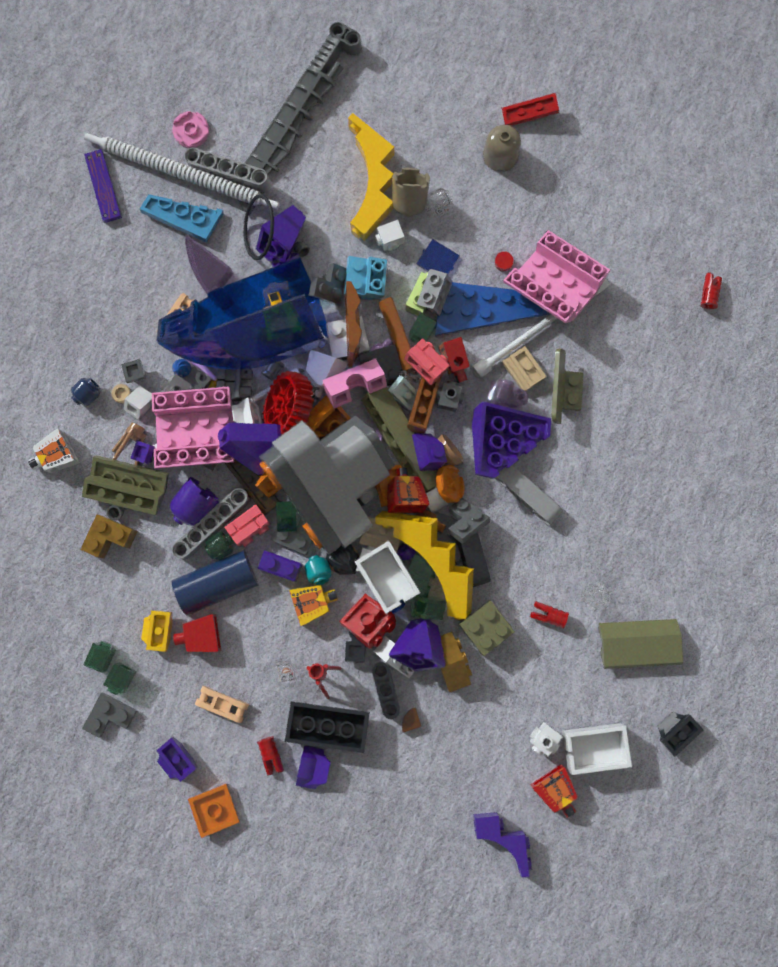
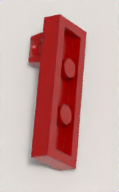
[502,93,560,126]

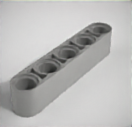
[184,148,272,192]
[495,465,563,526]
[172,488,250,559]

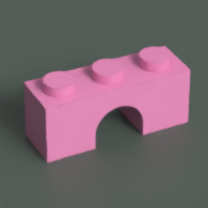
[322,359,387,408]

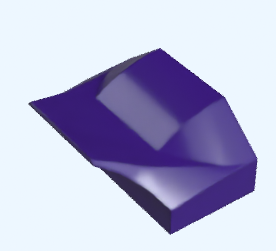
[156,736,198,782]
[296,745,331,789]

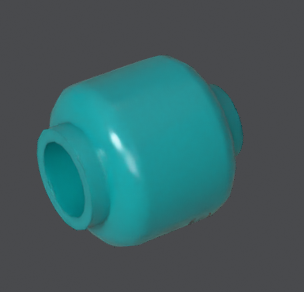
[304,555,332,586]

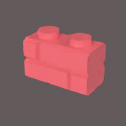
[404,339,450,385]
[224,504,271,547]

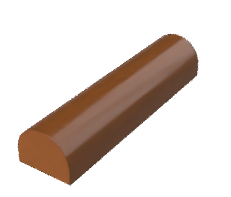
[378,297,416,374]
[407,376,442,434]

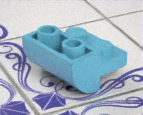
[344,256,387,300]

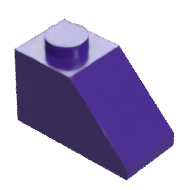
[412,433,447,471]

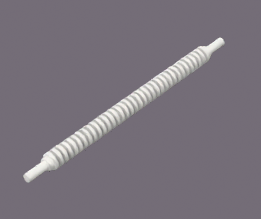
[84,133,280,210]

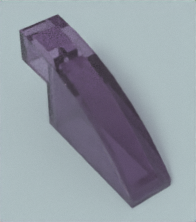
[185,234,234,313]

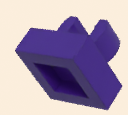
[130,440,155,465]

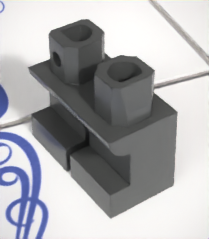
[216,362,253,401]

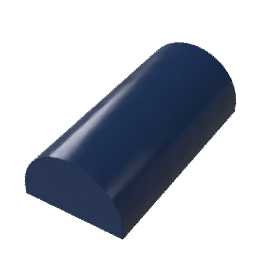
[172,550,259,616]

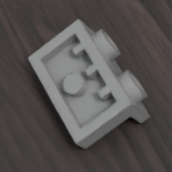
[417,269,453,316]

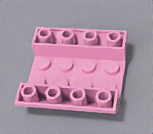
[503,230,610,324]
[152,387,234,469]

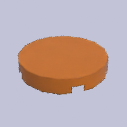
[436,465,465,503]

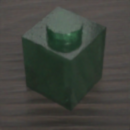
[409,313,437,344]
[276,501,297,532]
[413,595,446,620]
[83,640,116,673]
[103,662,137,695]

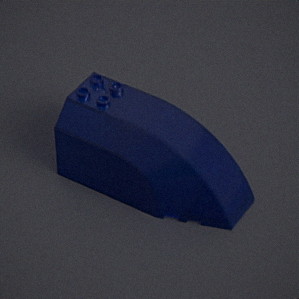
[156,257,330,370]

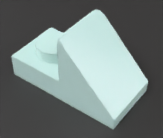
[388,375,417,413]

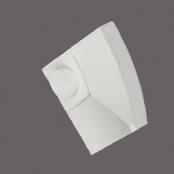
[325,316,370,359]

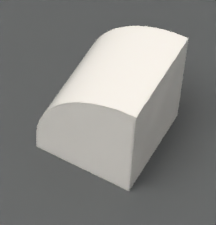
[124,386,152,420]
[426,488,448,513]

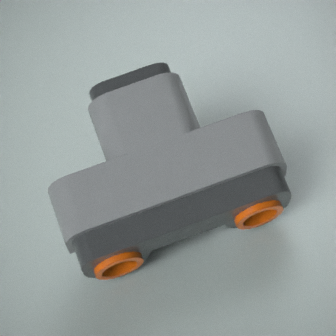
[259,416,395,555]

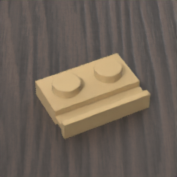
[502,346,547,393]
[359,517,400,553]

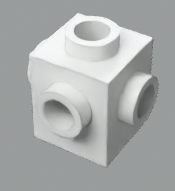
[530,722,562,756]

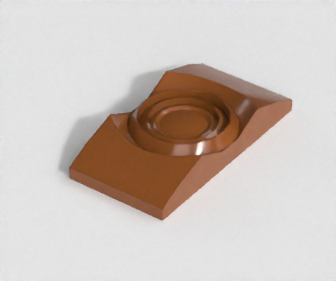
[345,281,362,368]

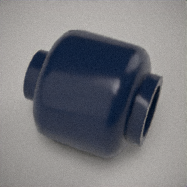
[71,378,100,406]

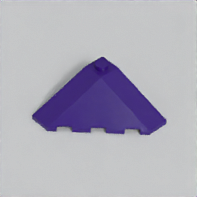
[472,401,551,479]

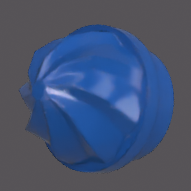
[172,359,191,378]

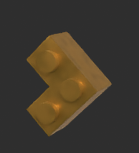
[80,514,138,559]
[440,632,472,693]

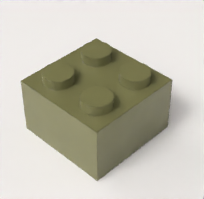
[458,600,515,656]

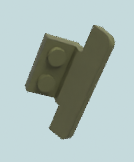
[551,348,584,424]

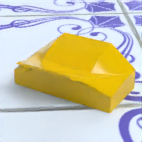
[141,610,173,652]

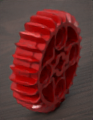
[262,371,314,436]

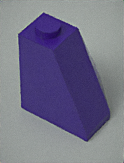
[256,205,306,262]
[218,423,281,475]
[389,617,446,672]

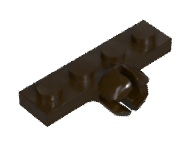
[225,459,281,515]

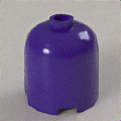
[170,477,219,526]

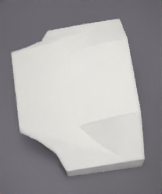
[231,398,262,424]

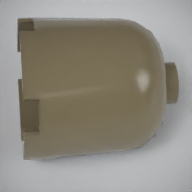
[483,124,521,171]
[392,168,430,217]

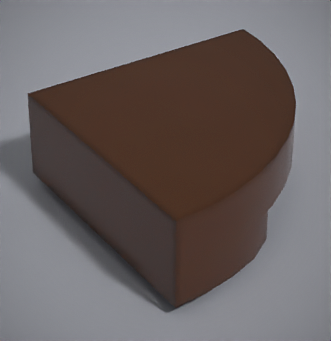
[402,707,422,733]

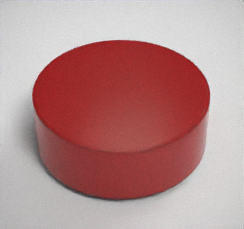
[494,251,514,271]

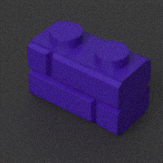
[258,550,303,582]

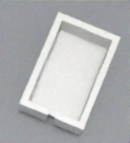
[355,541,420,614]
[562,723,632,775]

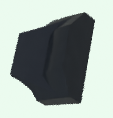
[657,712,704,757]

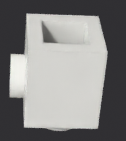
[375,220,405,251]

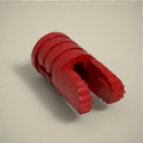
[700,272,722,309]
[530,601,569,629]
[257,736,284,776]

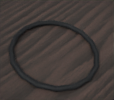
[243,194,274,260]

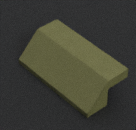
[82,455,169,515]
[598,619,683,669]

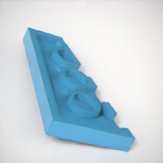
[140,194,224,243]

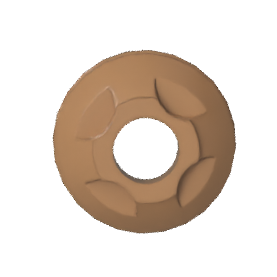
[438,434,464,465]

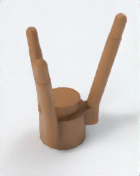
[112,422,147,465]

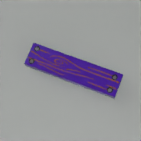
[84,149,122,223]

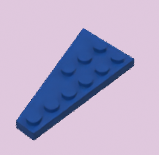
[435,282,550,337]

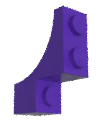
[473,812,532,878]

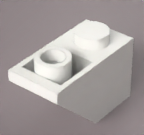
[373,636,414,678]

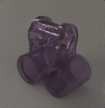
[486,379,529,408]

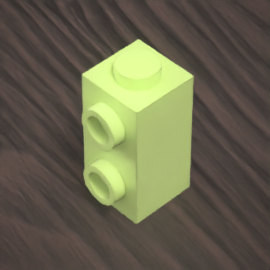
[405,272,428,318]

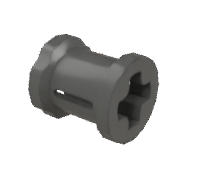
[261,357,285,381]

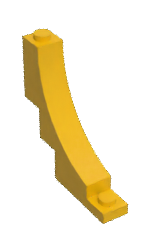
[348,113,395,241]
[375,511,474,620]

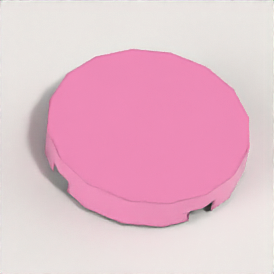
[172,111,209,148]

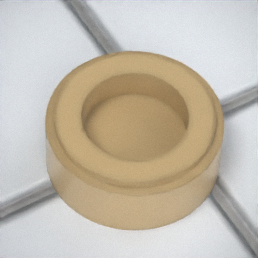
[111,384,132,404]

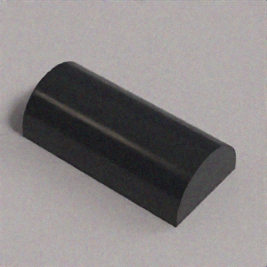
[284,701,370,753]

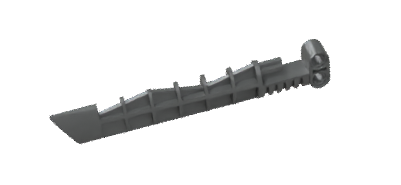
[238,22,362,216]

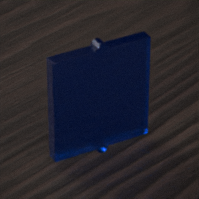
[416,239,460,274]

